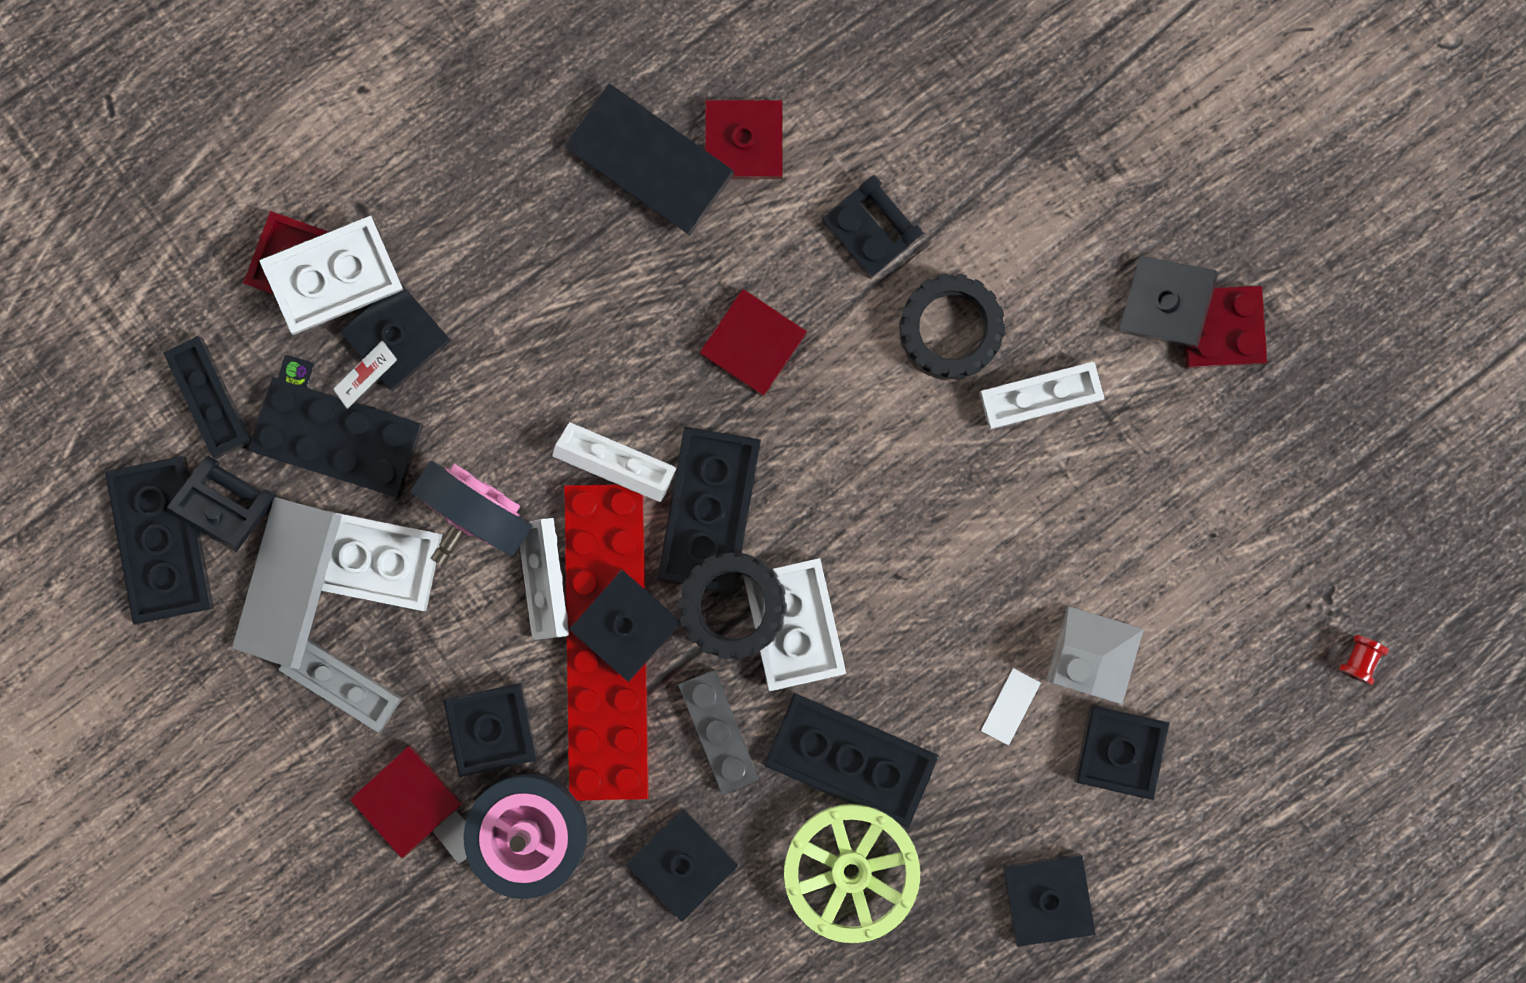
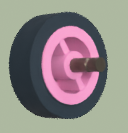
[411,461,533,567]
[463,774,588,899]

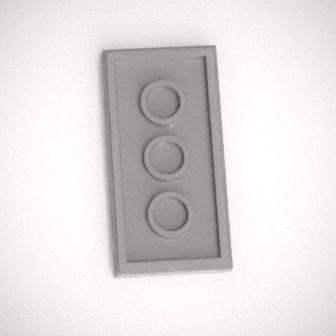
[232,497,342,669]

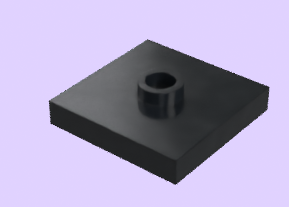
[1119,256,1218,349]
[340,282,452,391]
[569,570,681,682]
[443,682,538,777]
[1074,705,1170,800]
[627,808,739,922]
[1003,854,1096,947]

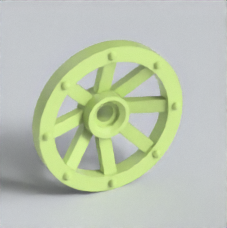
[784,804,920,943]

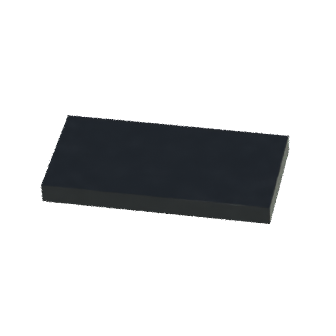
[565,83,735,236]
[657,426,761,593]
[105,456,214,625]
[764,692,939,828]

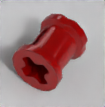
[1339,634,1389,686]

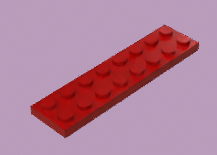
[564,484,649,801]

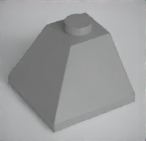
[1046,606,1144,704]

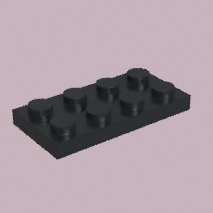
[248,377,423,498]

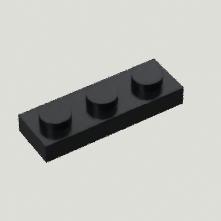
[163,336,251,459]

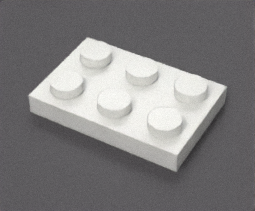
[259,216,403,335]
[321,511,442,611]
[743,558,846,691]

